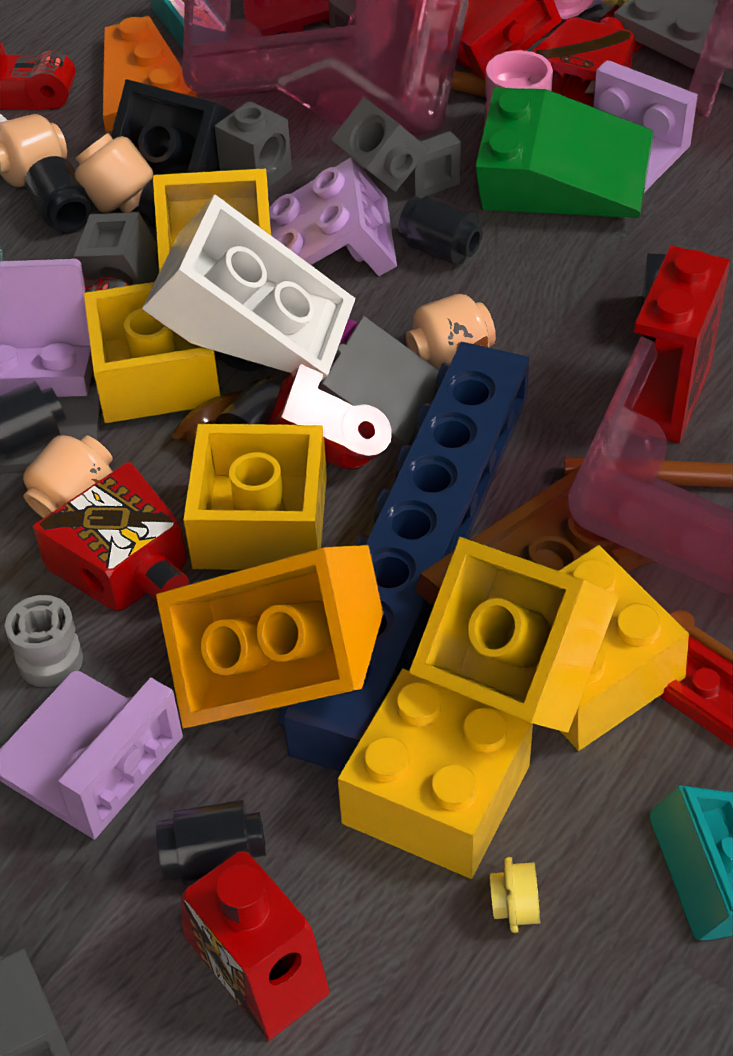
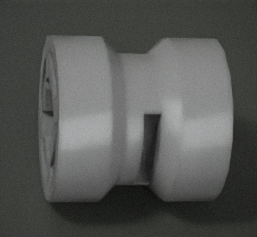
[4,595,83,688]

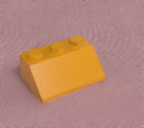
[156,545,383,729]

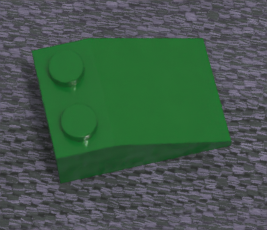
[475,88,653,218]

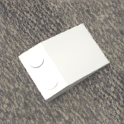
[142,194,356,382]

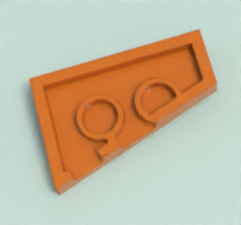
[103,15,197,132]

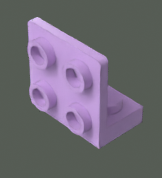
[593,60,698,193]
[269,157,397,276]
[0,259,93,397]
[0,671,183,840]

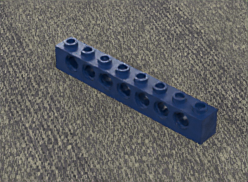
[278,341,529,772]

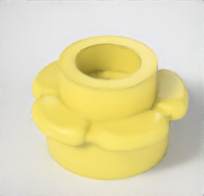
[490,857,540,933]

